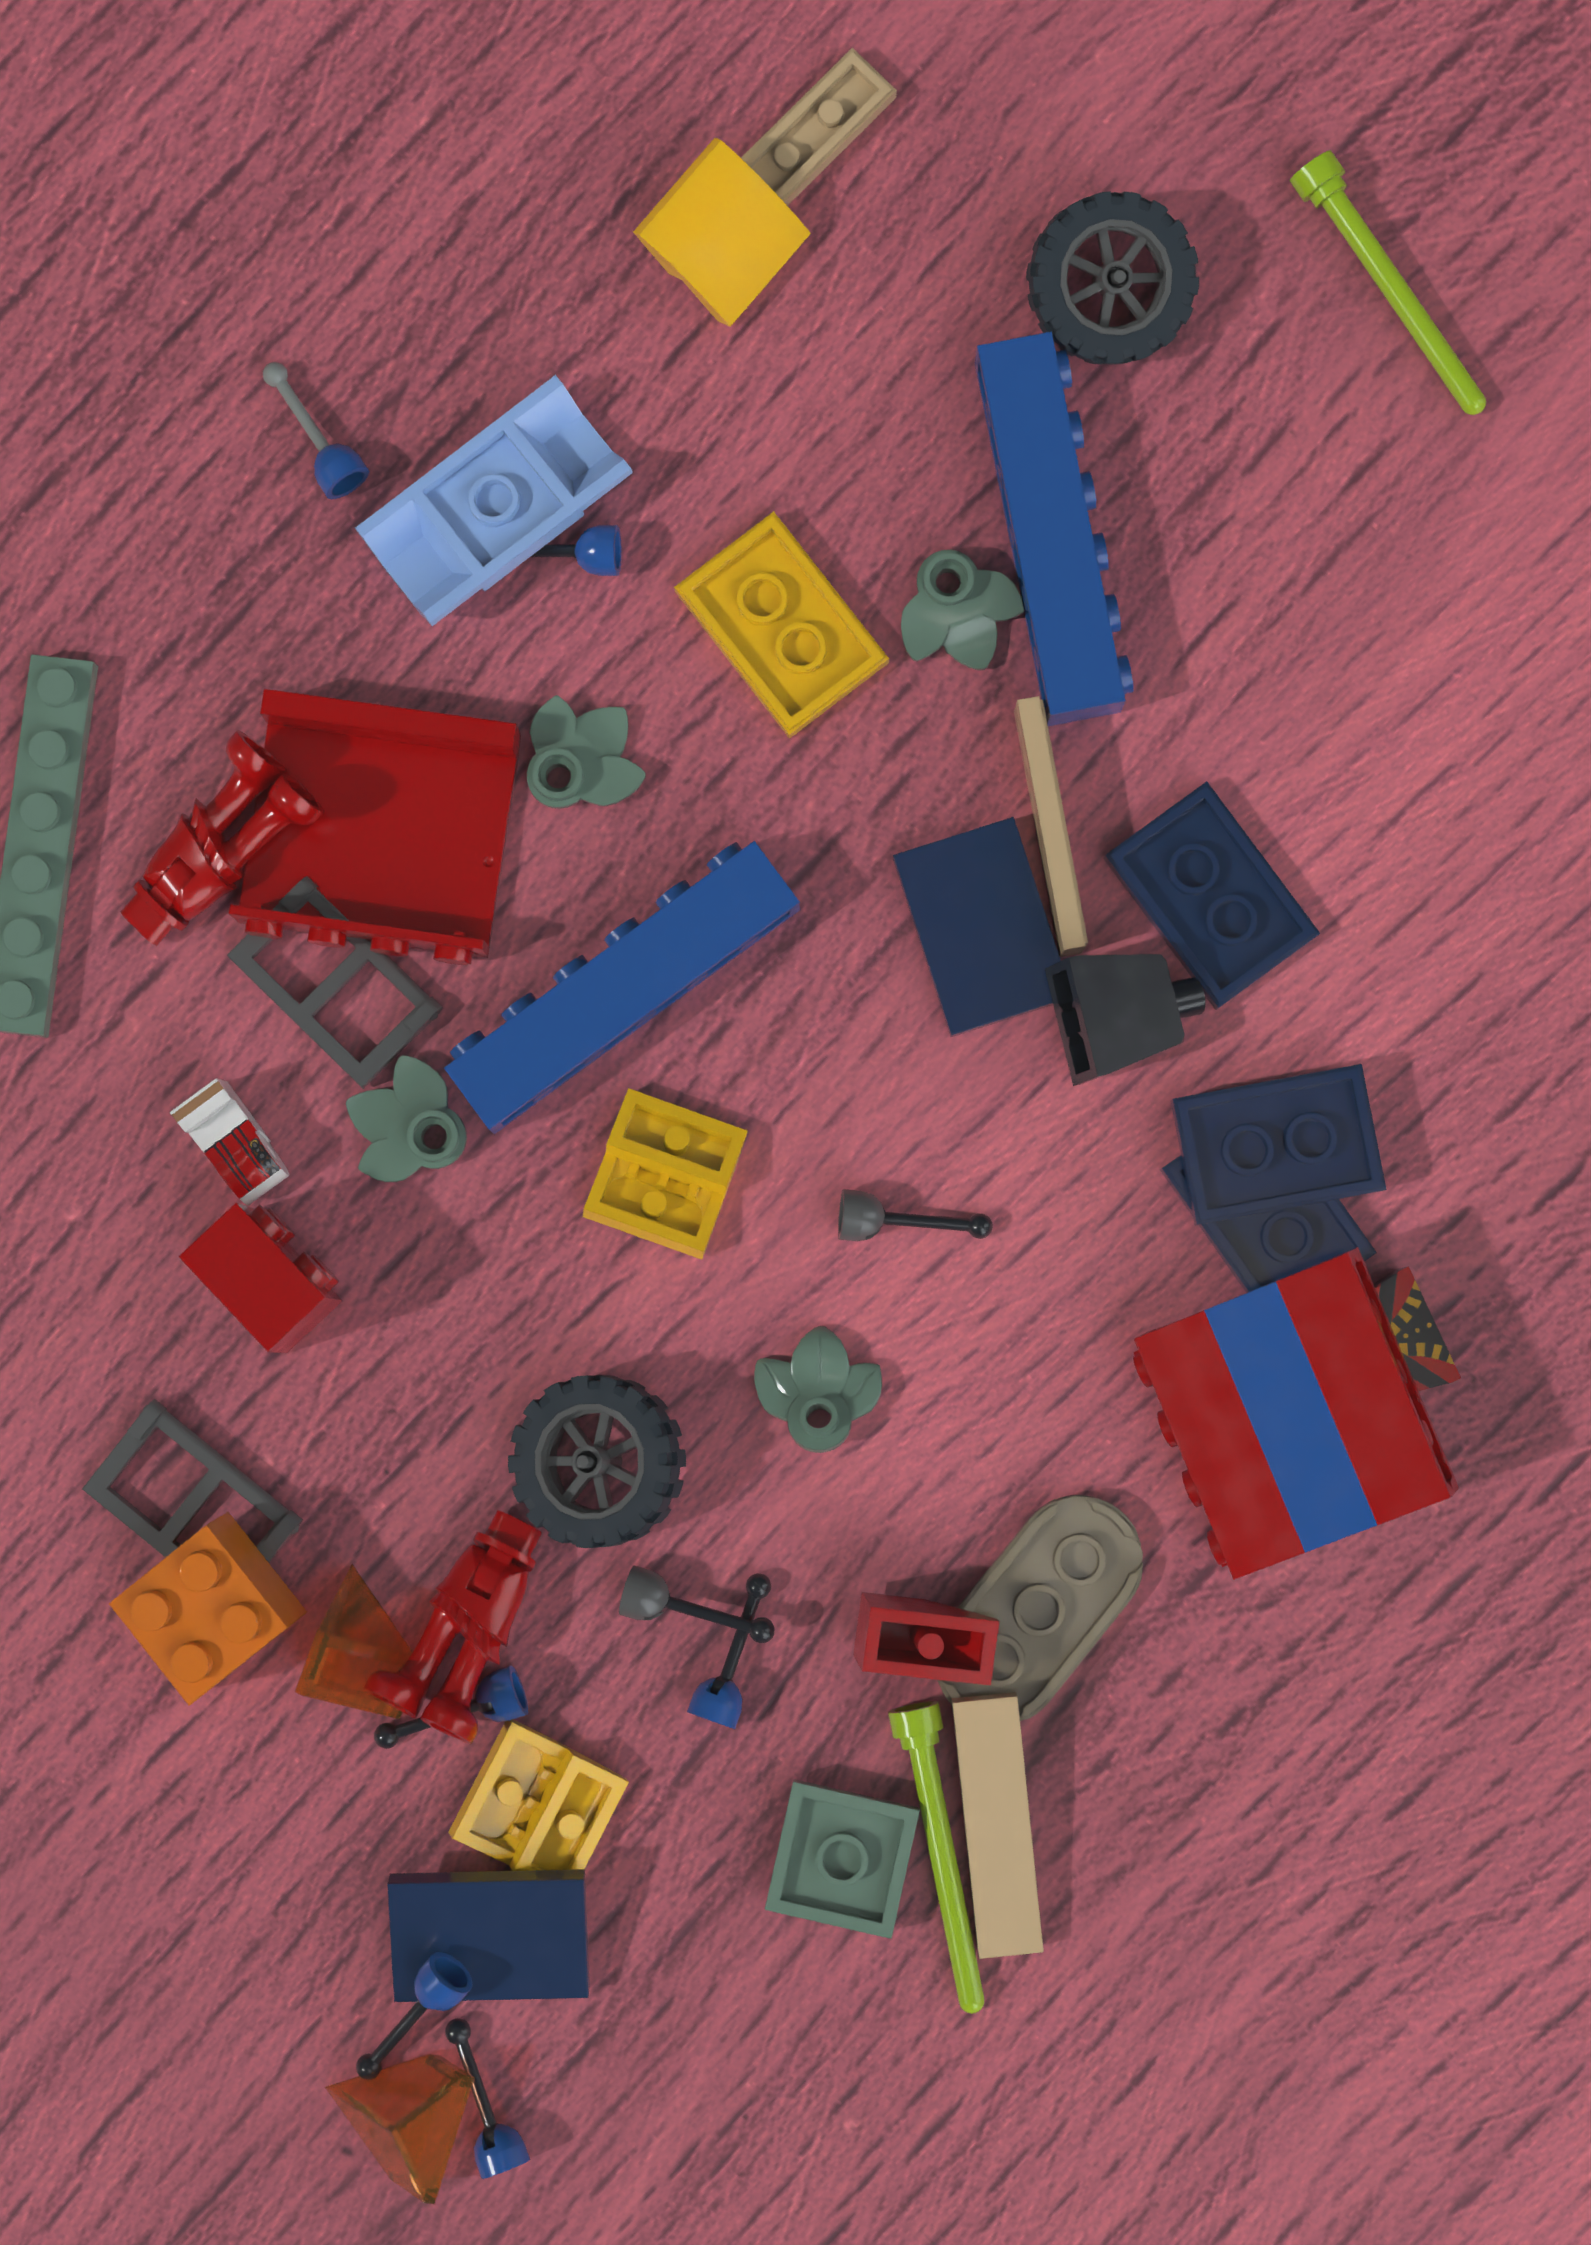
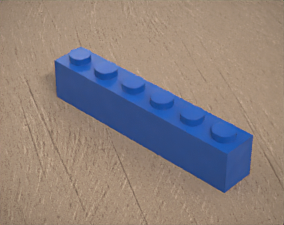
[974,331,1133,726]
[444,841,800,1134]

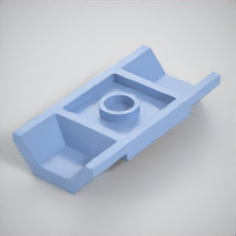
[355,375,633,626]

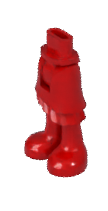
[120,730,325,946]
[363,1510,542,1744]

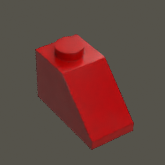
[853,1592,1000,1686]

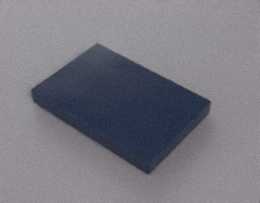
[1103,781,1320,1010]
[893,817,1061,1037]
[1171,1064,1387,1226]
[1160,1155,1377,1293]
[387,1869,590,2002]

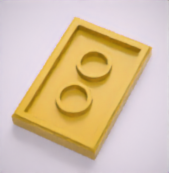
[674,511,889,739]

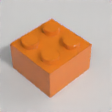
[108,1512,307,1706]

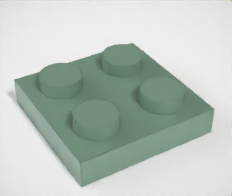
[765,1779,920,1939]

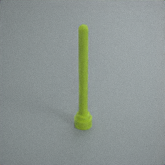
[1290,150,1486,415]
[888,1701,985,2014]

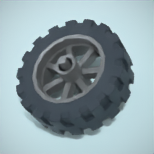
[1026,191,1199,365]
[508,1375,686,1548]

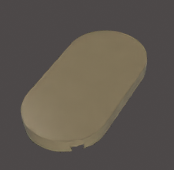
[938,1495,1143,1721]

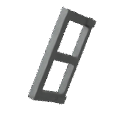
[227,876,443,1089]
[82,1399,303,1563]

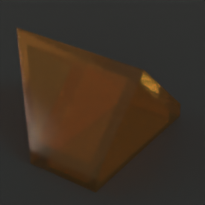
[295,1564,413,1719]
[325,2054,475,2204]

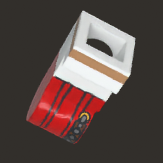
[170,1078,290,1206]

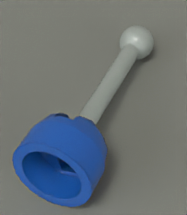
[263,362,369,500]

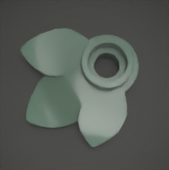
[901,550,1024,670]
[527,695,646,809]
[346,1055,467,1182]
[754,1326,882,1453]

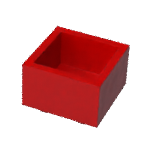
[178,1203,342,1353]

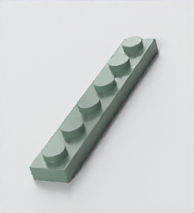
[0,654,98,1038]

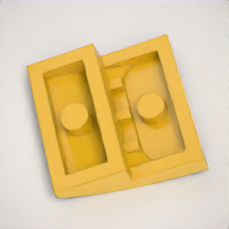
[633,138,811,327]
[583,1088,748,1260]
[448,1720,629,1871]

